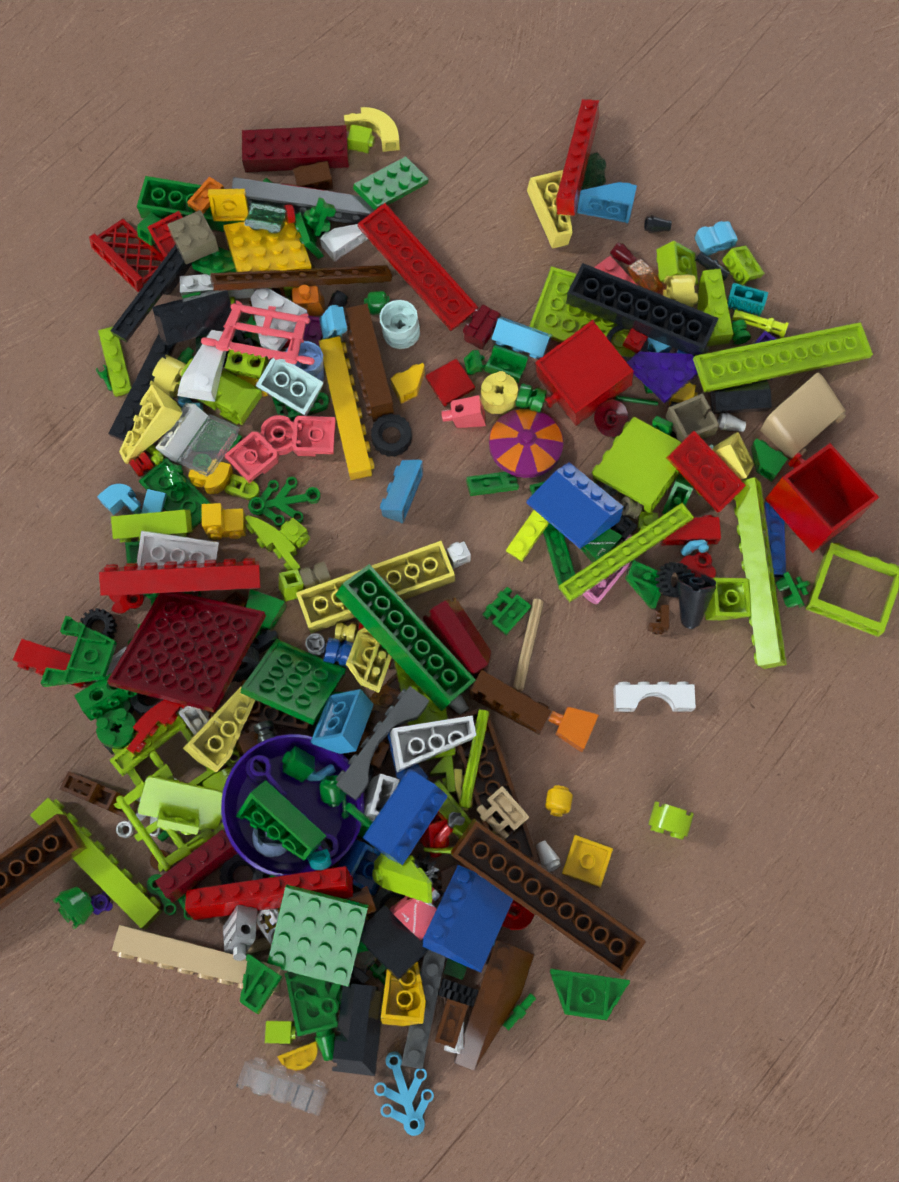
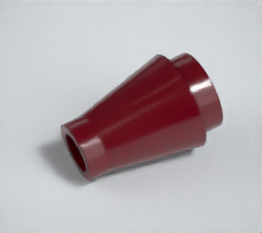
[610,242,637,267]

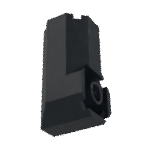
[332,984,385,1076]

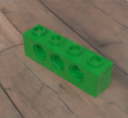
[74,673,137,721]

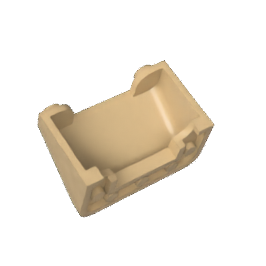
[760,372,846,460]

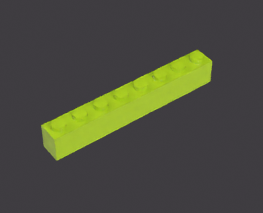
[30,798,163,929]

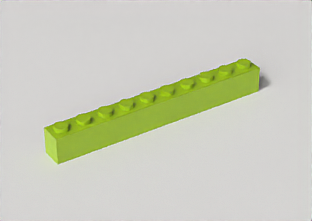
[733,477,787,669]

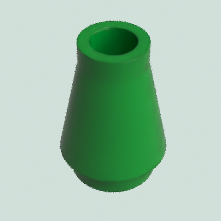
[314,1028,335,1061]

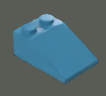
[577,182,637,223]

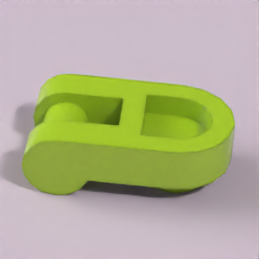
[224,474,260,500]

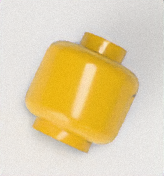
[545,785,573,817]

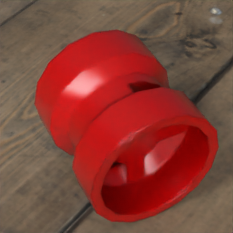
[129,452,155,477]

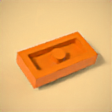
[187,176,224,214]

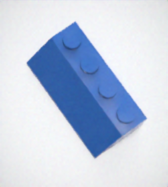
[363,769,448,865]

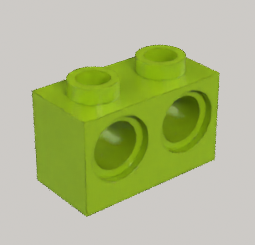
[225,349,269,379]

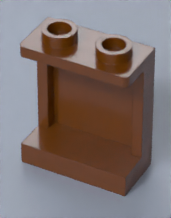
[435,999,468,1049]

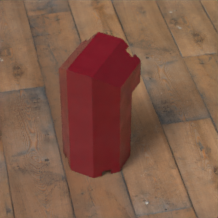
[423,597,491,680]

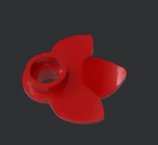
[680,552,716,578]
[108,594,144,614]

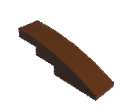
[60,771,140,820]

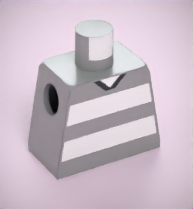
[223,905,257,961]

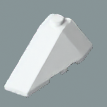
[177,330,226,402]

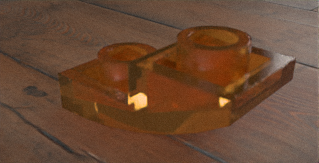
[626,259,664,292]

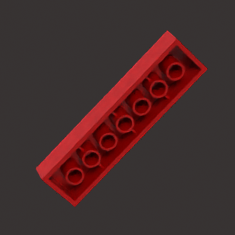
[99,558,260,596]

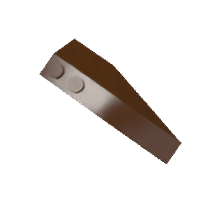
[454,940,534,1070]

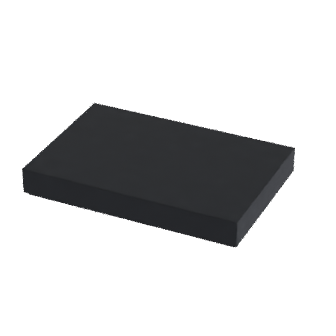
[360,905,429,980]

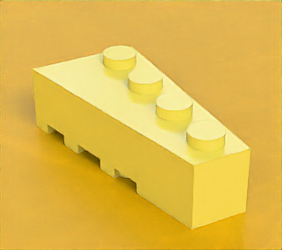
[527,170,573,249]

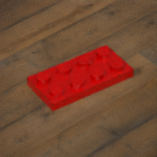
[666,431,746,513]

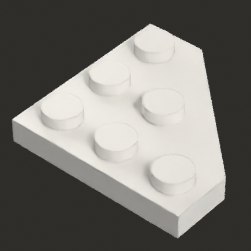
[251,288,307,351]

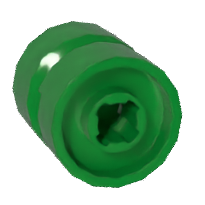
[515,383,547,413]

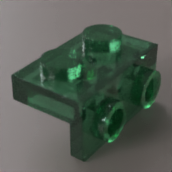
[581,152,606,190]
[244,202,286,233]

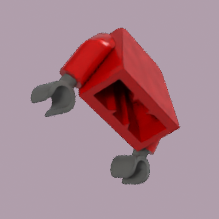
[420,811,465,858]

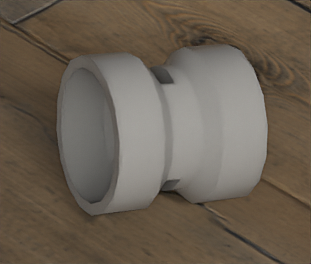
[305,633,326,657]

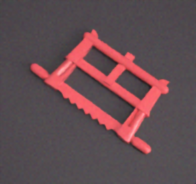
[201,300,315,365]

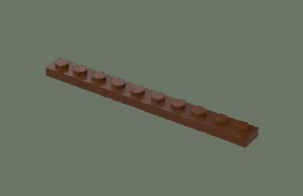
[210,265,392,291]

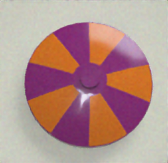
[489,409,563,478]

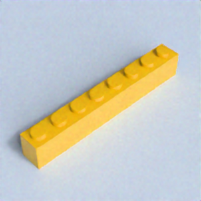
[319,336,374,480]

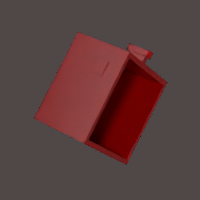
[535,320,634,426]
[765,443,879,553]

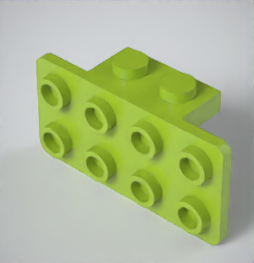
[138,776,223,835]

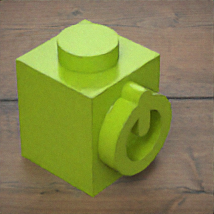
[280,518,310,550]

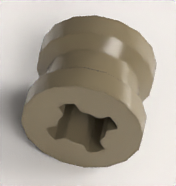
[620,497,642,519]

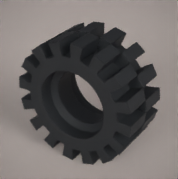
[655,562,691,597]
[80,608,117,639]
[438,978,479,1007]

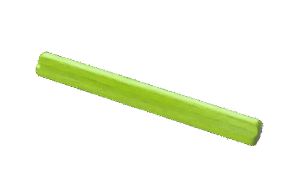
[459,710,489,809]

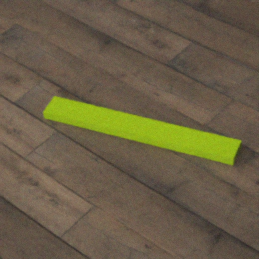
[558,502,694,603]

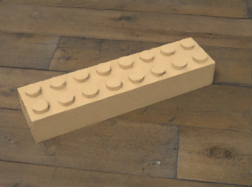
[112,925,285,996]

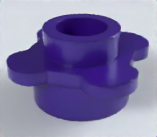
[91,891,113,915]

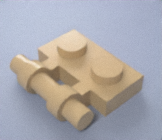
[476,786,529,840]

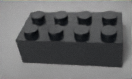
[152,290,232,345]

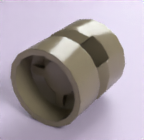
[299,561,331,589]

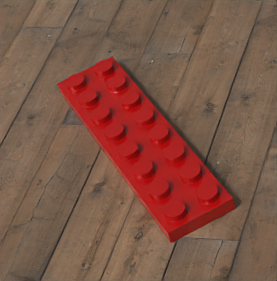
[357,203,479,331]

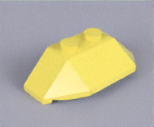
[346,628,392,693]

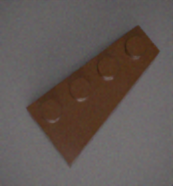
[470,670,551,735]

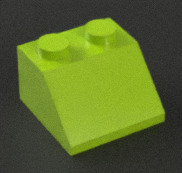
[656,241,698,286]
[705,578,751,621]

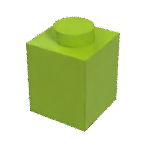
[347,124,375,153]
[278,569,304,601]
[265,1021,297,1044]

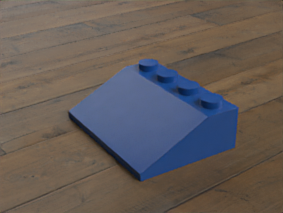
[526,462,624,549]
[423,865,514,973]

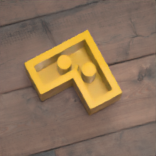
[202,503,246,540]

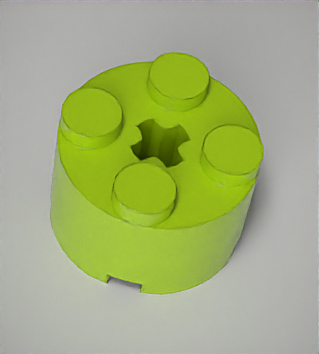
[648,801,694,840]

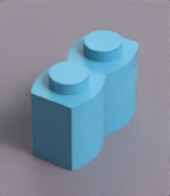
[695,221,738,256]
[319,305,347,339]

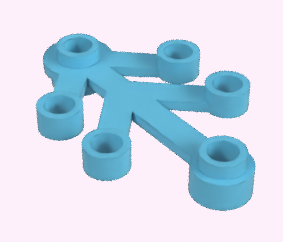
[374,1051,434,1136]

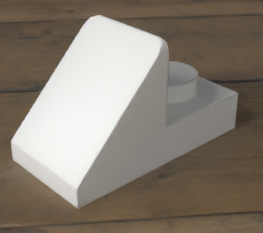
[178,706,210,735]

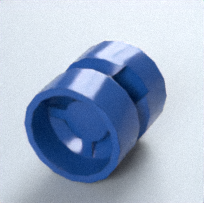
[323,637,353,667]

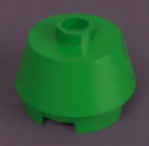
[53,887,94,929]

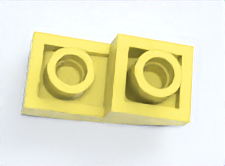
[454,769,473,812]

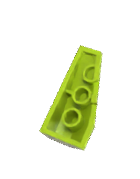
[372,853,432,904]

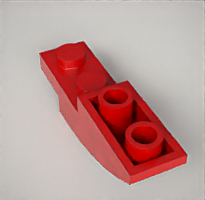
[126,700,187,755]

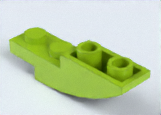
[245,515,301,574]

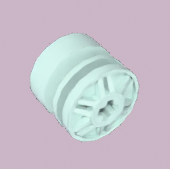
[379,300,420,349]

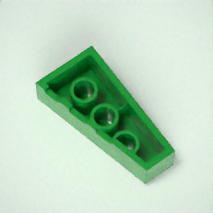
[236,780,326,860]

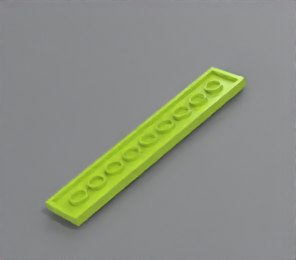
[693,322,873,393]

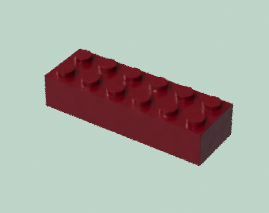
[242,125,349,173]

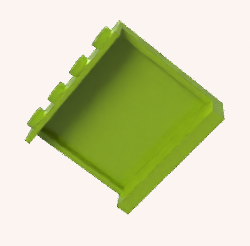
[592,417,681,514]

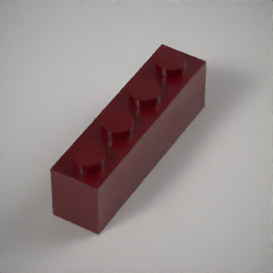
[155,829,237,902]

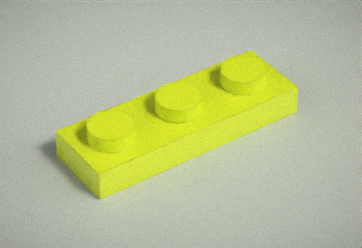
[506,510,549,562]

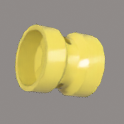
[335,622,357,643]

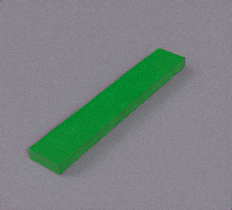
[529,481,575,591]

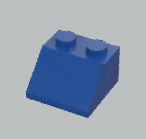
[336,840,381,896]

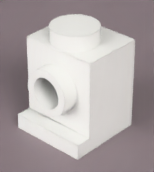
[446,542,471,569]

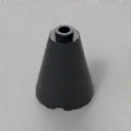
[677,573,716,629]

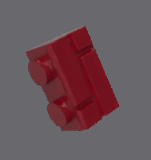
[463,304,501,350]

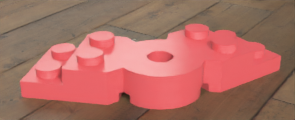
[224,415,336,483]

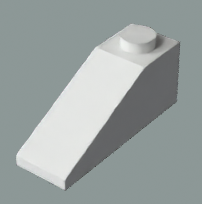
[320,224,368,262]

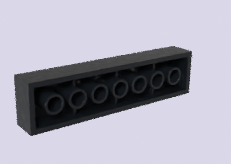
[566,263,719,356]

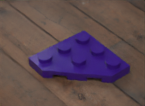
[627,352,698,403]

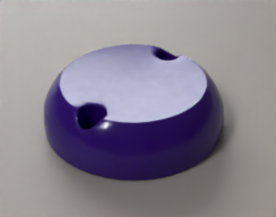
[221,734,364,877]

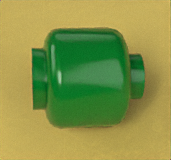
[364,291,390,315]
[320,775,347,807]

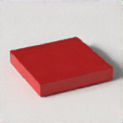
[425,358,475,407]

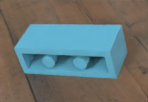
[492,317,552,359]

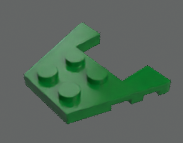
[40,616,117,687]

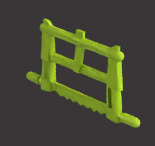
[113,751,215,872]

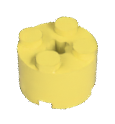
[663,274,698,308]
[150,355,187,398]
[481,371,518,415]

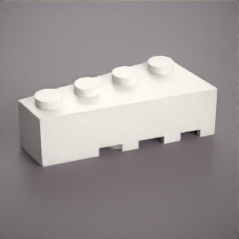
[390,716,476,772]

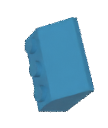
[380,459,423,524]
[311,689,374,754]

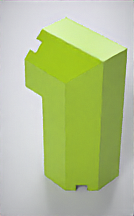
[178,358,263,425]

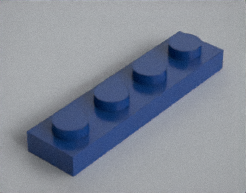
[764,502,786,577]

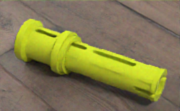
[732,309,789,338]

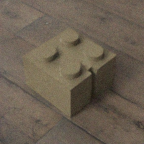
[167,210,219,265]
[665,393,719,442]

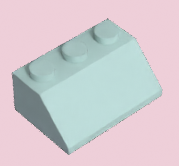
[256,358,324,416]

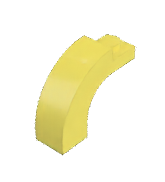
[344,107,400,152]

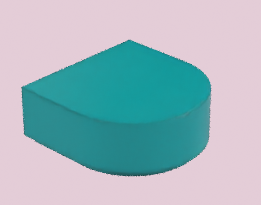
[308,849,331,870]

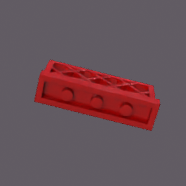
[89,219,164,292]

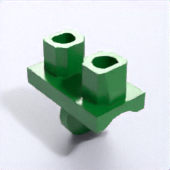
[304,198,336,236]
[775,572,811,608]

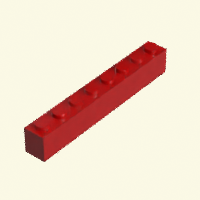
[556,99,599,216]
[185,866,353,920]

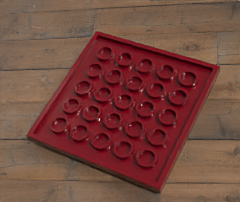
[107,592,266,713]

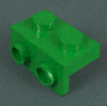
[484,345,528,383]

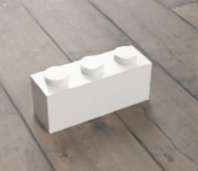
[156,403,210,463]

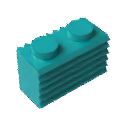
[727,282,769,316]

